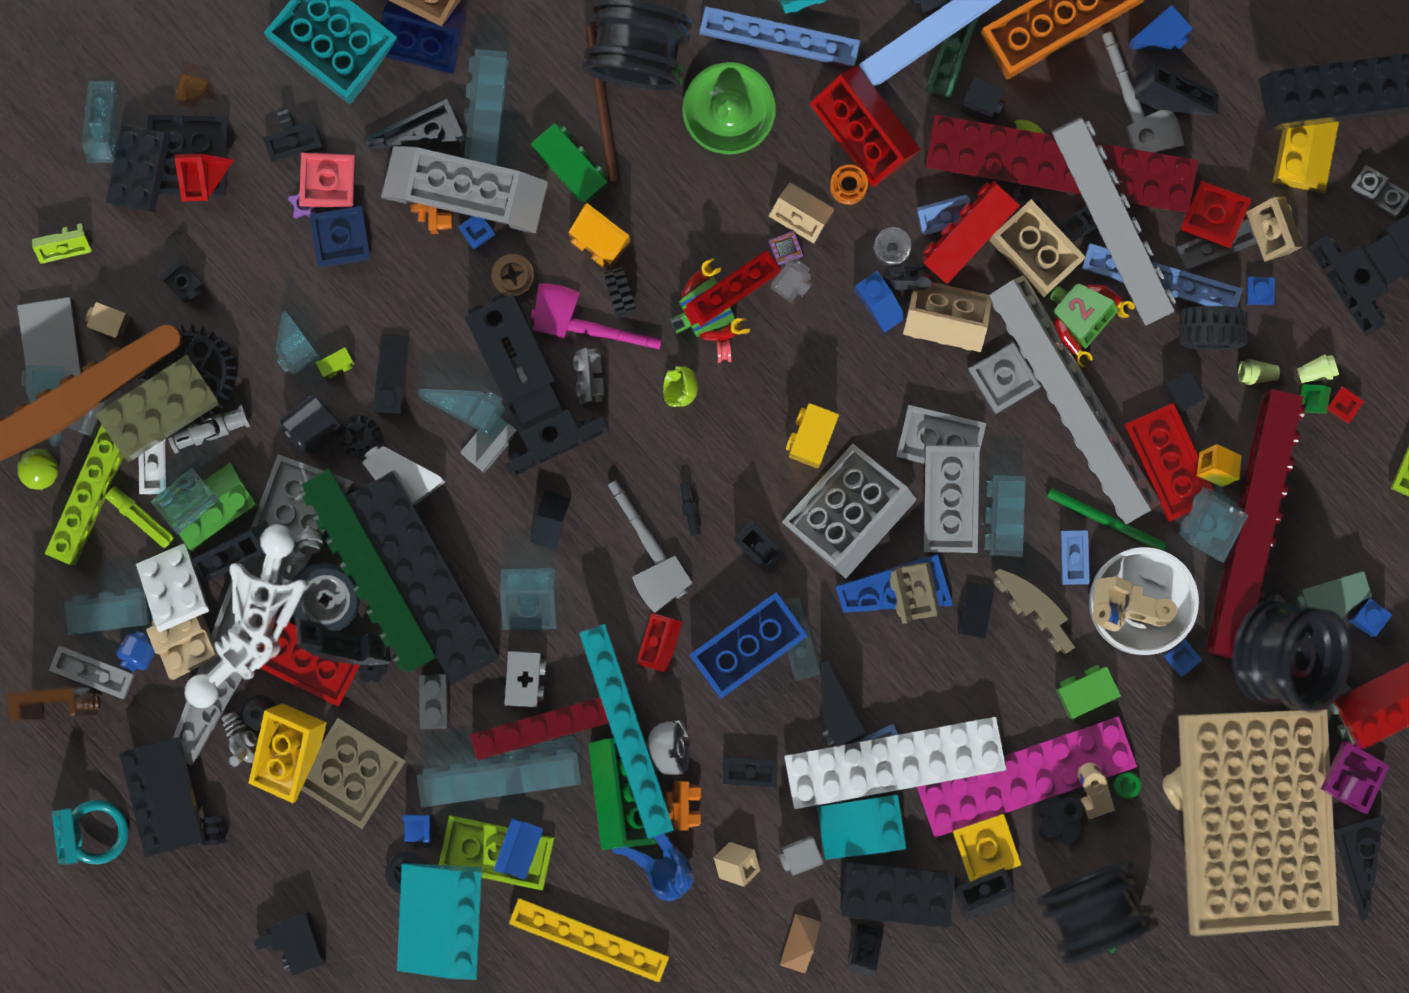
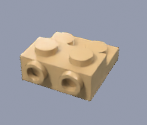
[146,614,219,680]

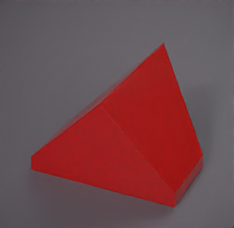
[174,154,234,201]

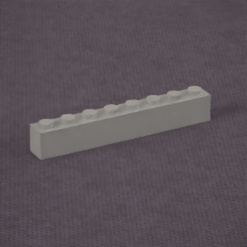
[1051,117,1176,326]

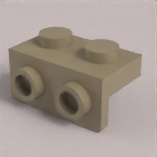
[890,562,941,624]

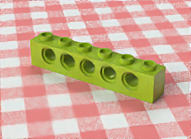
[45,424,124,566]

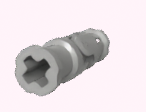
[168,404,251,454]

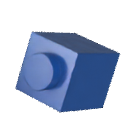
[1348,598,1392,637]

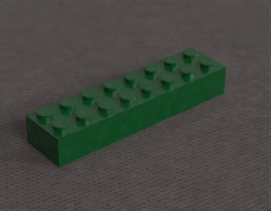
[299,469,436,674]

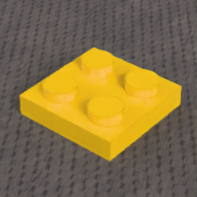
[953,814,1021,882]

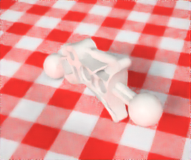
[185,524,309,709]

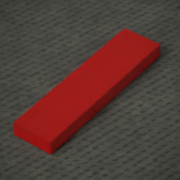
[686,250,782,327]

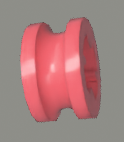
[717,339,731,363]

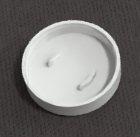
[1089,547,1199,655]

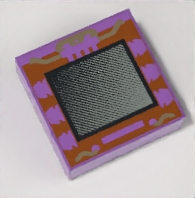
[769,231,803,266]

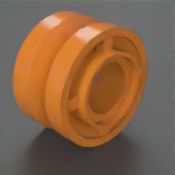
[830,165,868,205]

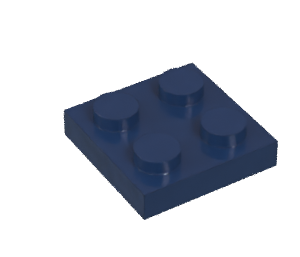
[309,206,371,268]

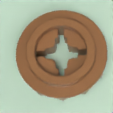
[492,254,534,296]

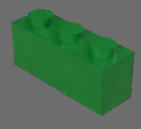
[531,123,608,206]

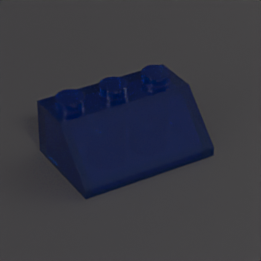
[381,0,467,74]

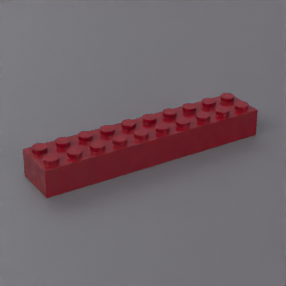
[924,115,1198,213]
[1205,389,1306,659]

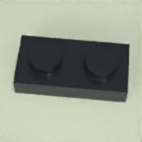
[723,757,778,788]

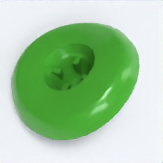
[682,62,776,154]

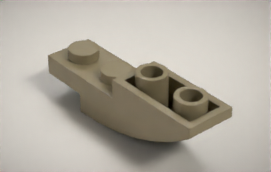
[993,569,1075,654]

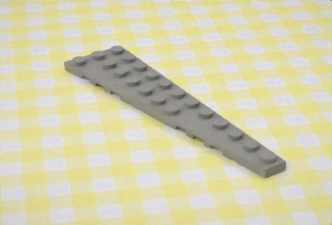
[173,454,354,765]

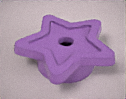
[288,193,316,218]

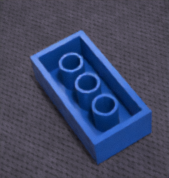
[689,592,809,699]

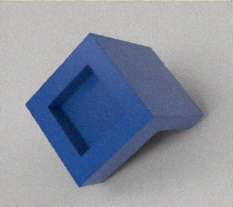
[403,814,432,843]

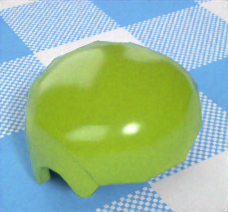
[663,366,699,407]
[17,449,58,490]

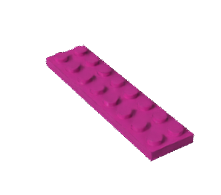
[917,716,1137,838]

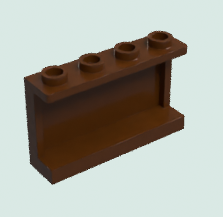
[7,688,101,721]

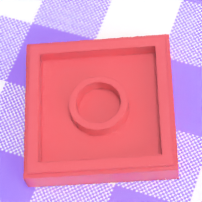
[299,153,355,208]

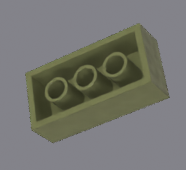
[95,355,219,463]

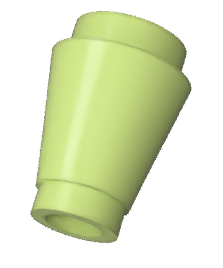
[1297,354,1339,383]
[1238,359,1280,385]

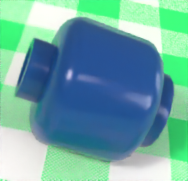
[116,631,156,673]

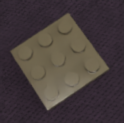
[301,718,406,829]

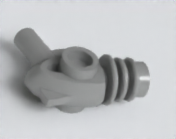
[222,711,258,766]

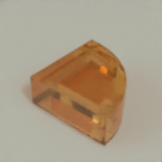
[175,74,209,101]

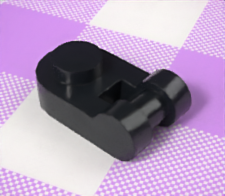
[883,262,931,290]

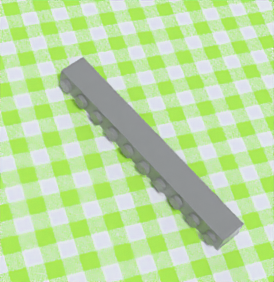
[989,275,1161,524]

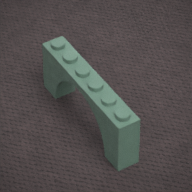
[1296,571,1372,744]

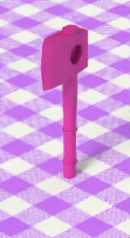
[530,283,662,350]

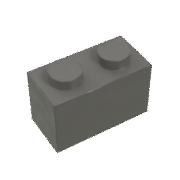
[419,674,450,729]

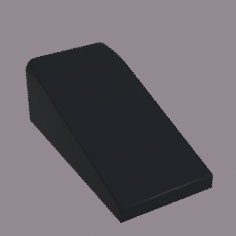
[958,582,995,639]

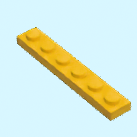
[509,898,669,982]

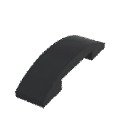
[296,619,391,665]

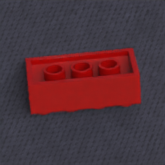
[810,66,921,188]
[1334,662,1409,749]

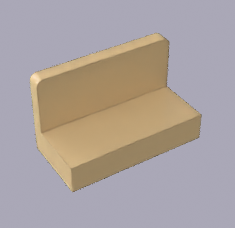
[769,183,834,243]

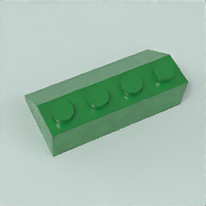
[588,736,658,850]

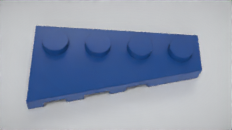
[835,554,953,612]

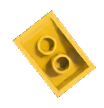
[249,703,327,803]

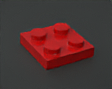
[1181,181,1251,248]

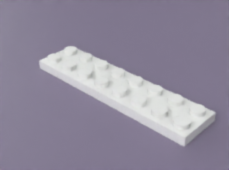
[785,717,1006,809]

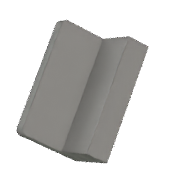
[461,413,518,473]

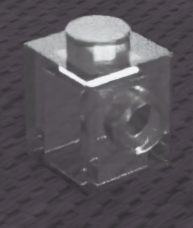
[771,260,812,304]

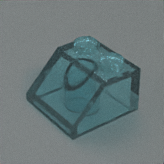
[1179,487,1248,562]
[500,568,556,630]

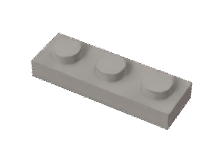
[49,646,135,699]

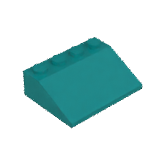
[264,0,397,105]
[397,863,483,980]

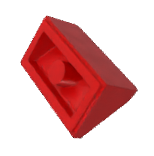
[636,613,682,673]

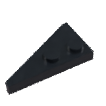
[364,99,466,149]
[1334,815,1385,921]

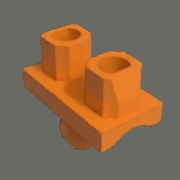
[410,204,453,234]
[665,781,701,830]

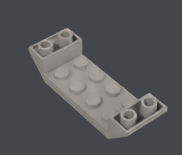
[381,146,548,234]

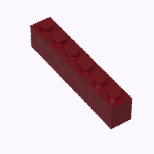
[470,697,609,760]

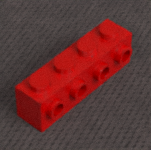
[922,180,1020,284]

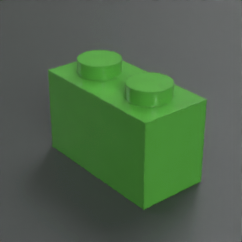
[1056,665,1121,719]

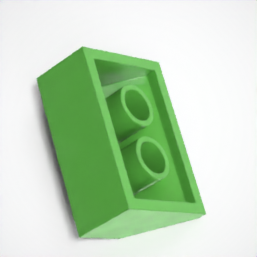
[164,462,259,551]

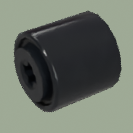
[280,392,343,456]

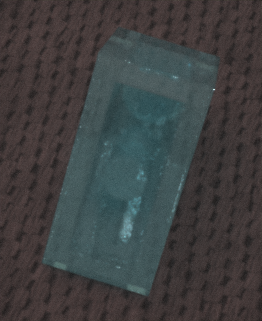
[275,311,320,375]

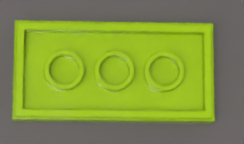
[439,815,555,891]

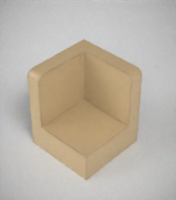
[714,842,760,887]

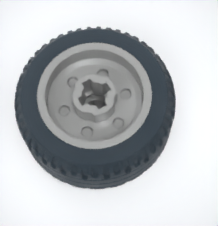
[290,562,360,632]

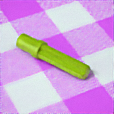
[105,486,174,548]

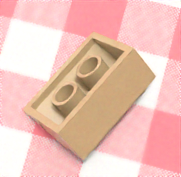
[989,199,1086,298]
[903,282,992,352]

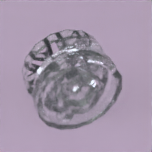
[873,227,911,267]

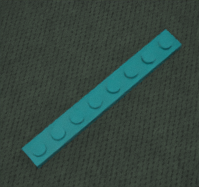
[579,624,674,839]

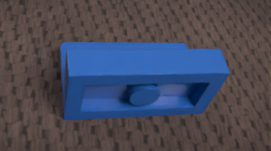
[494,818,543,879]

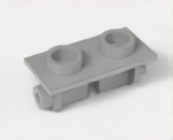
[573,348,604,404]

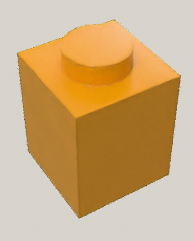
[1197,444,1242,487]

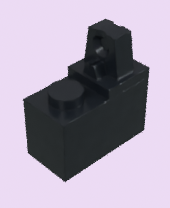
[254,912,326,976]

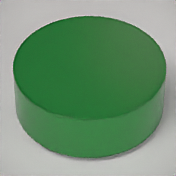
[1113,772,1141,799]

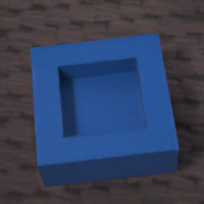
[458,216,495,249]
[1246,277,1275,305]
[1163,639,1202,677]

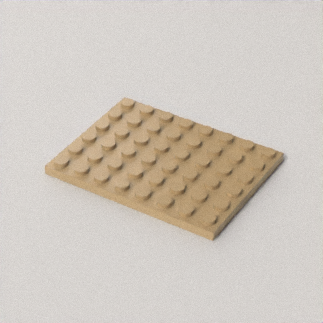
[1179,709,1339,936]

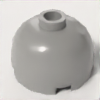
[645,721,690,775]

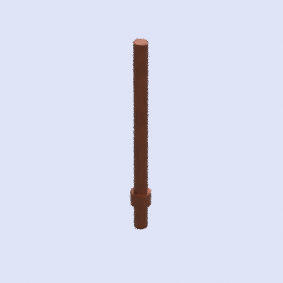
[585,25,619,183]

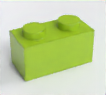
[316,347,355,380]

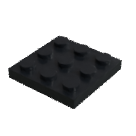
[147,115,229,197]

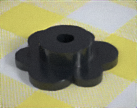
[357,664,387,682]

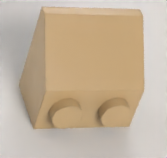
[1247,197,1304,261]

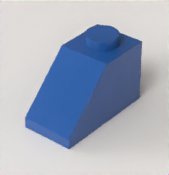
[1129,5,1193,51]
[854,271,906,333]

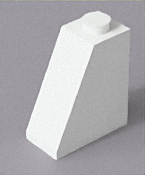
[362,446,445,505]

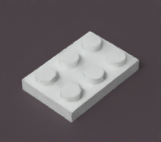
[136,543,209,632]

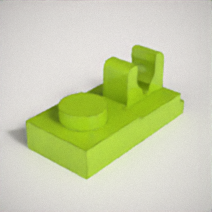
[32,224,92,264]

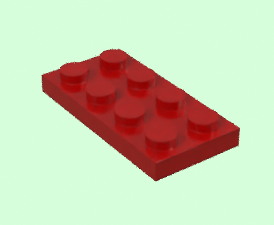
[1124,403,1218,522]
[251,615,360,707]

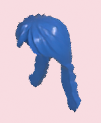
[613,833,693,901]

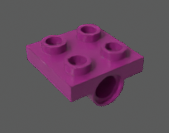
[1320,741,1389,814]

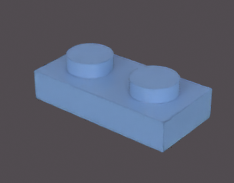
[916,194,970,235]
[1060,531,1089,585]

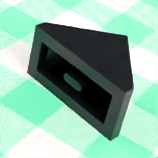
[530,491,571,549]

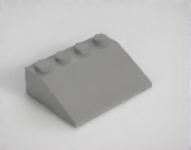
[782,444,917,579]

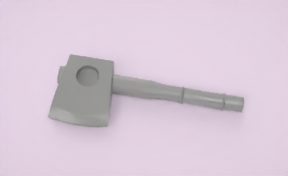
[1102,32,1184,153]
[608,480,692,613]

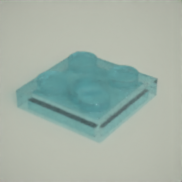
[151,468,219,534]

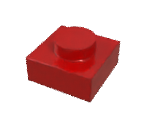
[1327,386,1364,424]

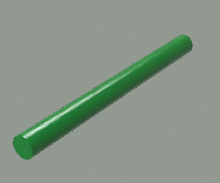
[1047,488,1167,551]

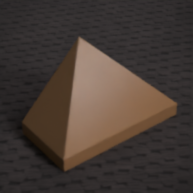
[780,913,821,973]

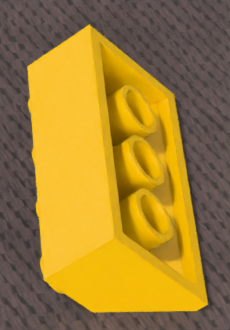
[1273,122,1339,193]

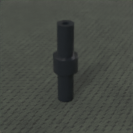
[680,482,701,536]

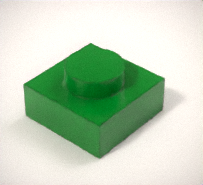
[1301,384,1331,414]

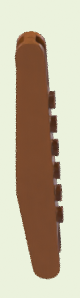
[0,325,183,461]

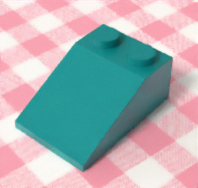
[817,794,906,860]

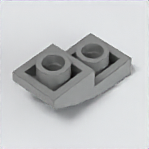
[1351,165,1409,219]

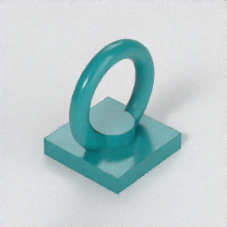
[51,800,129,864]

